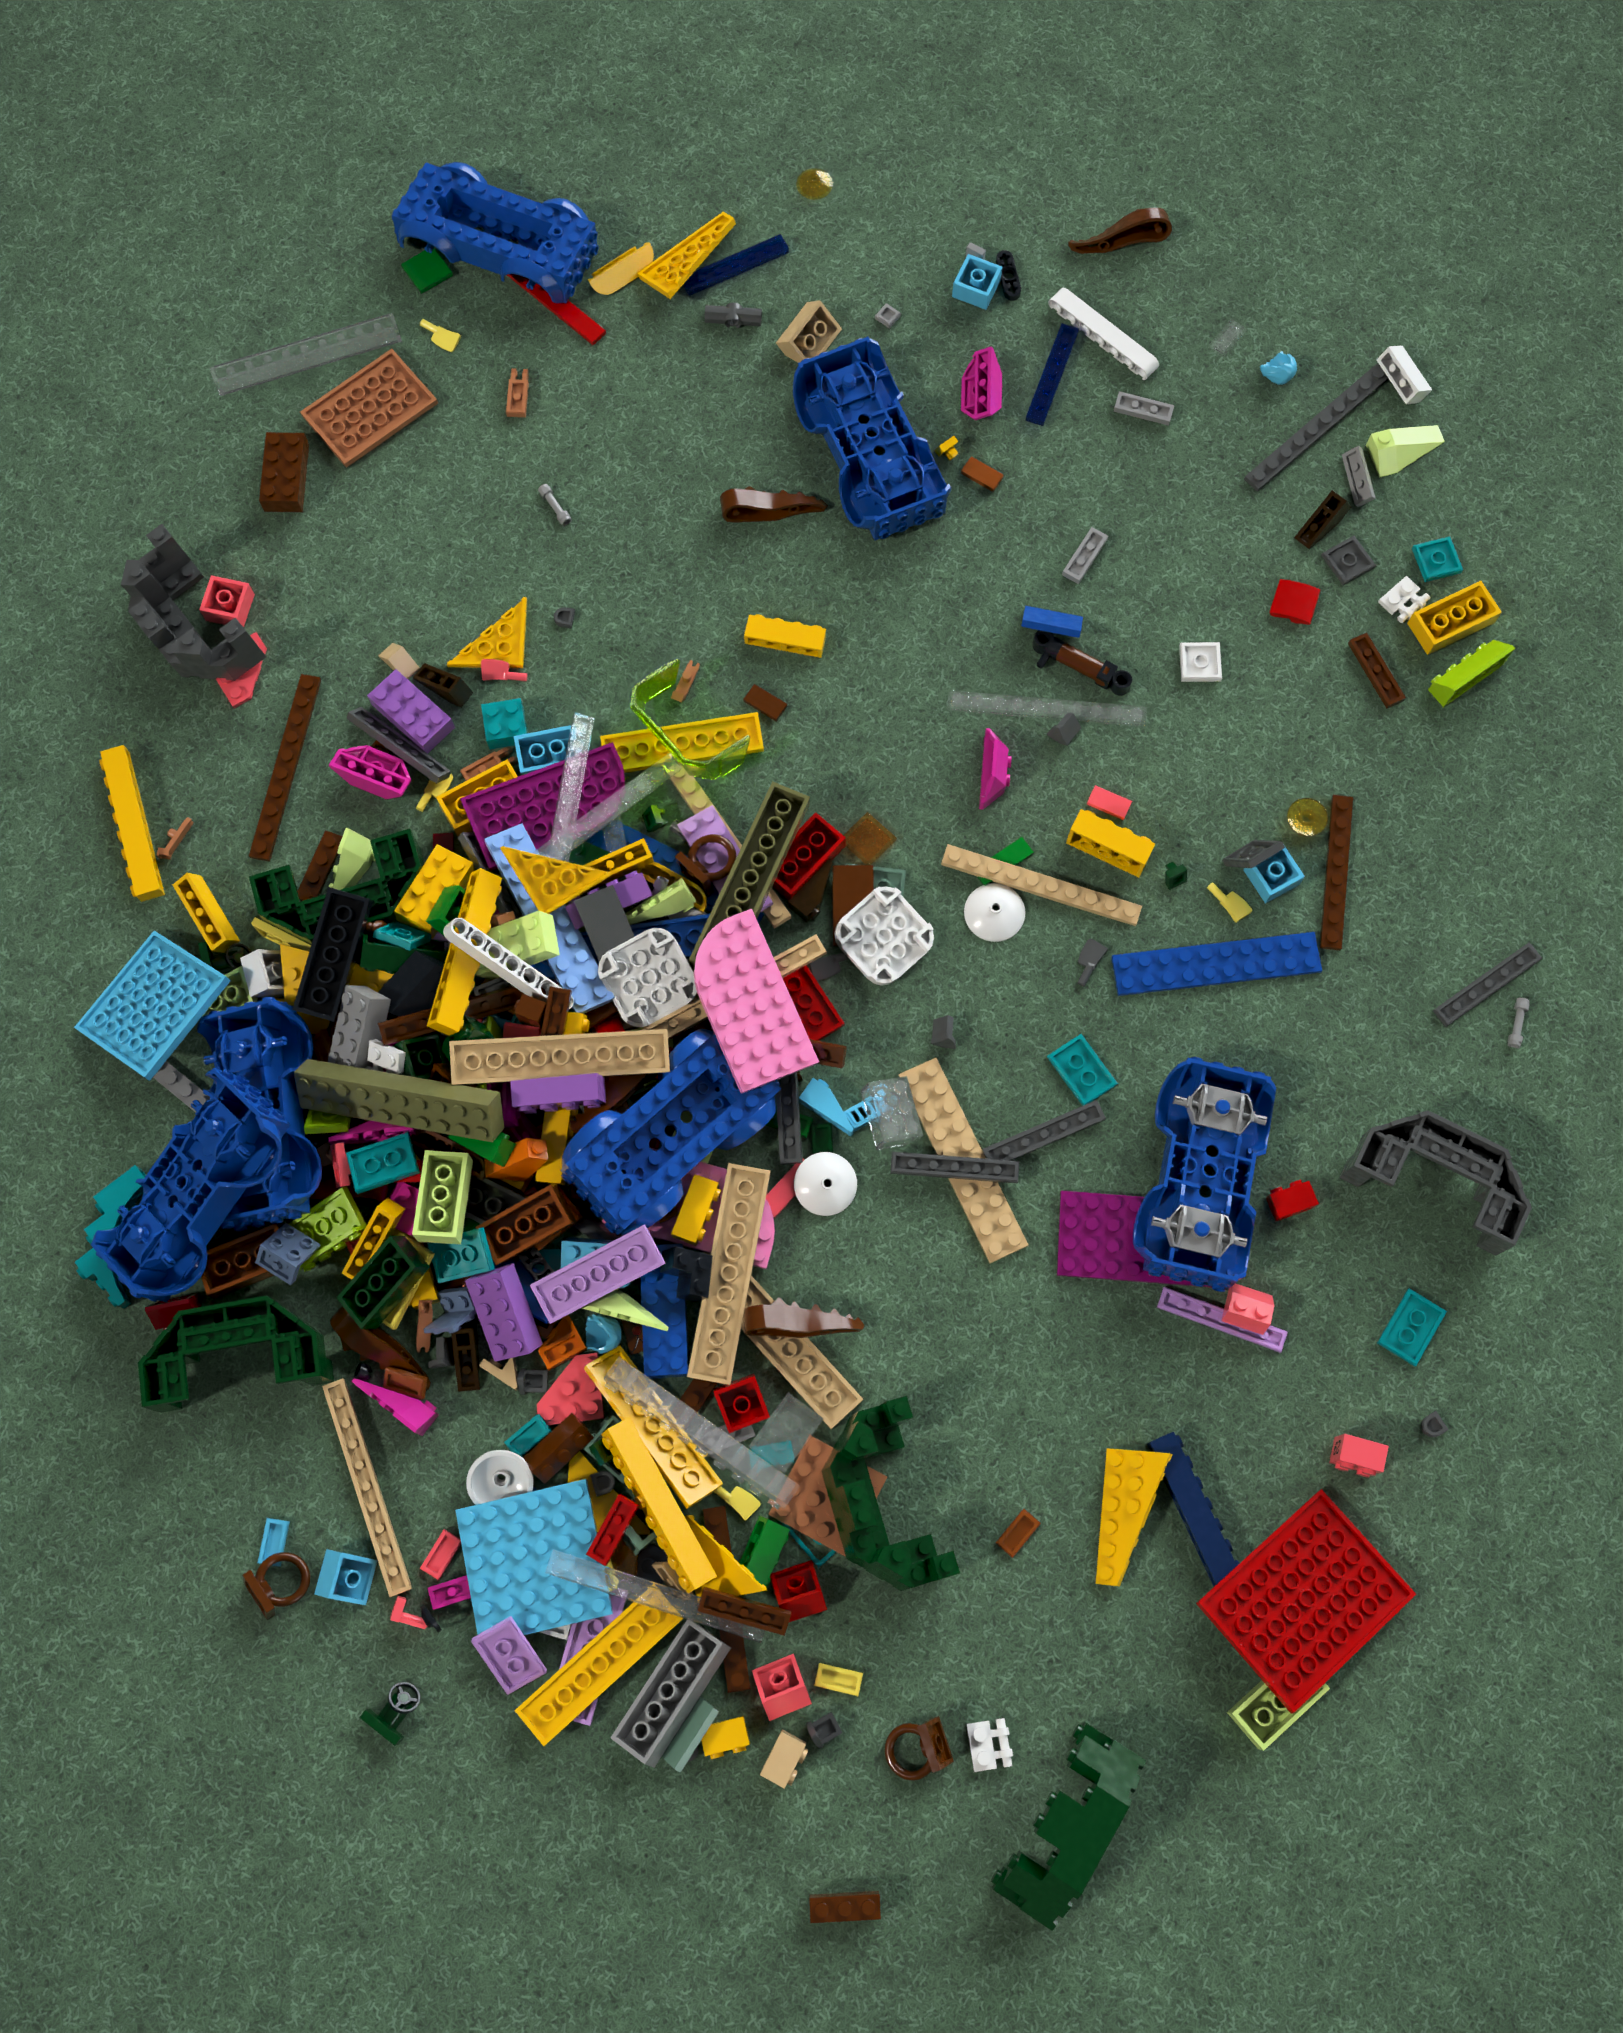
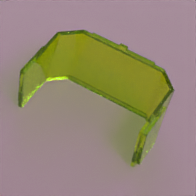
[630,658,751,780]

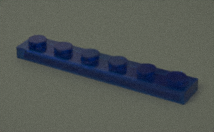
[683,234,789,296]
[1025,323,1079,426]

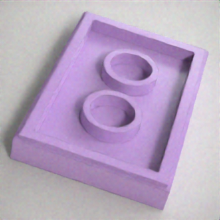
[471,1616,547,1695]

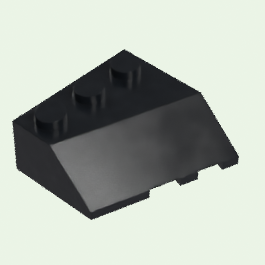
[378,950,445,1017]

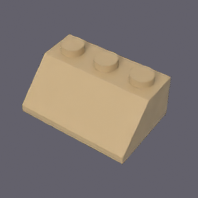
[776,300,842,363]

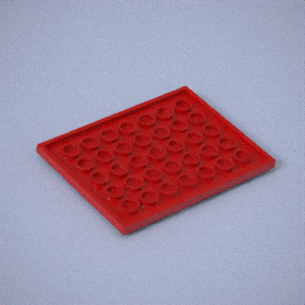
[1196,1489,1416,1714]

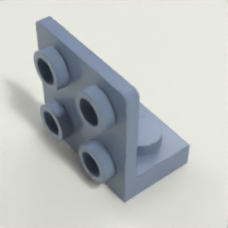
[255,1223,320,1285]
[423,1287,477,1335]

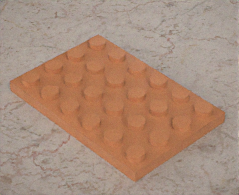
[300,349,438,468]

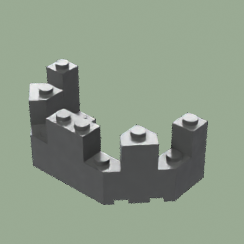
[121,524,266,681]
[1339,1110,1532,1256]

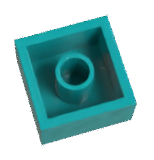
[481,698,528,750]

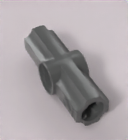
[705,303,762,328]

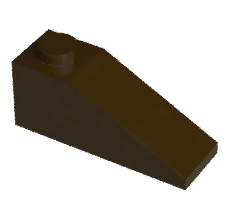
[1294,490,1352,549]
[413,663,473,708]
[788,858,833,923]
[451,1319,480,1392]

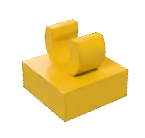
[934,436,958,460]

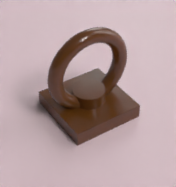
[675,834,737,897]
[242,1552,310,1620]
[885,1716,954,1780]

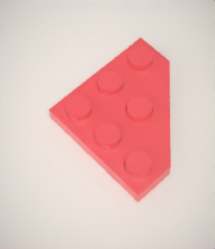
[216,632,267,708]
[537,1353,604,1426]

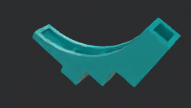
[75,1165,146,1309]

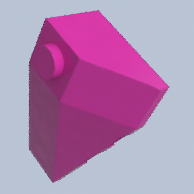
[329,1121,418,1145]
[351,1378,439,1436]

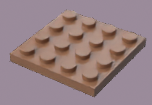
[768,1435,887,1557]

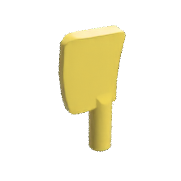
[420,319,461,352]
[416,774,453,812]
[1207,882,1252,922]
[714,1486,761,1521]

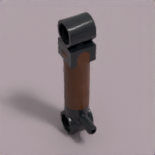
[1033,630,1132,696]

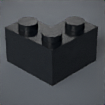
[660,1247,713,1302]

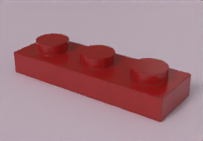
[586,1494,640,1566]

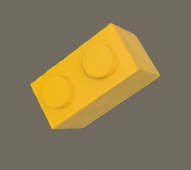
[701,1716,750,1759]

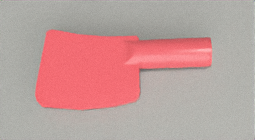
[481,659,528,681]

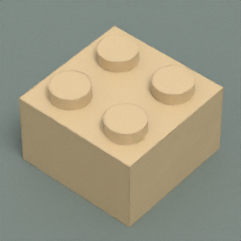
[760,1729,808,1789]

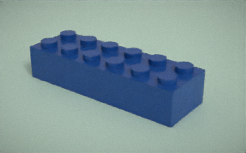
[640,1244,689,1379]

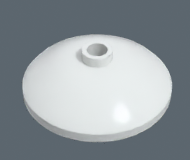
[964,883,1025,942]
[794,1152,857,1216]
[466,1450,534,1505]

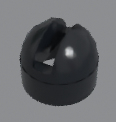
[354,1362,373,1381]

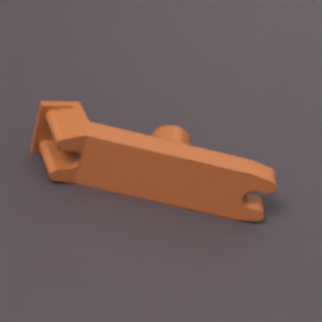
[671,660,700,702]
[157,817,194,859]
[416,1300,433,1353]

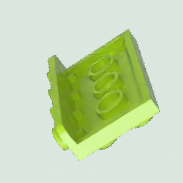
[289,1186,367,1272]

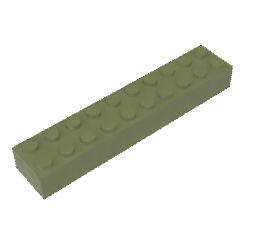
[689,781,810,969]
[294,1059,504,1142]

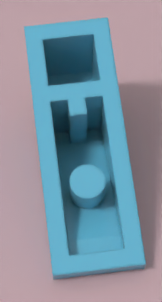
[799,1078,854,1136]

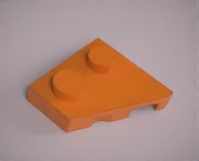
[538,1314,587,1371]

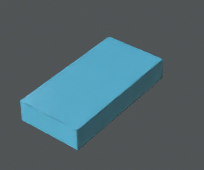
[257,1518,290,1567]

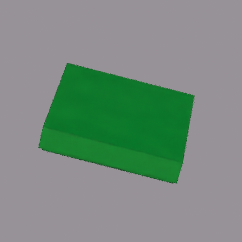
[401,249,453,294]

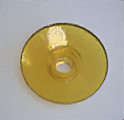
[796,168,833,200]
[1287,798,1328,837]

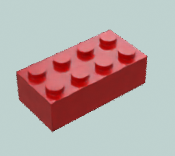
[772,812,846,901]

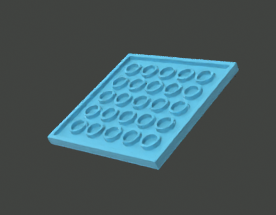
[74,931,231,1081]
[455,1479,613,1635]

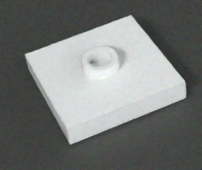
[1179,642,1222,682]

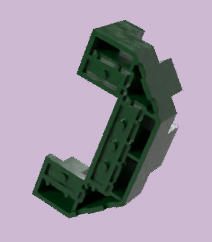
[249,829,425,945]
[138,1296,334,1413]
[821,1396,960,1591]
[991,1722,1146,1931]

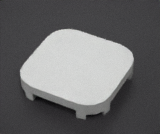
[834,886,934,986]
[598,928,697,1027]

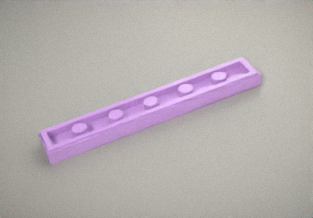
[1157,1287,1288,1353]

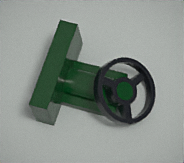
[198,941,252,974]
[359,1682,420,1746]

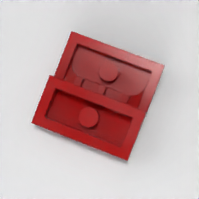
[1270,579,1320,625]

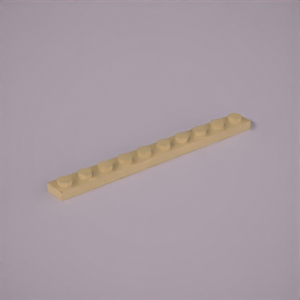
[666,762,791,929]
[941,844,1142,926]
[639,934,827,1040]
[322,1378,412,1597]

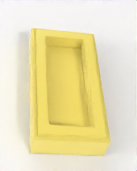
[814,1663,863,1696]

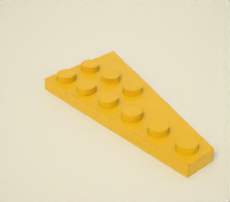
[637,212,736,299]
[280,944,394,1006]
[1096,1448,1173,1587]

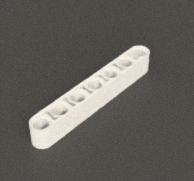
[1048,288,1159,380]
[443,918,574,1009]

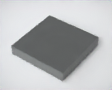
[1321,536,1376,585]

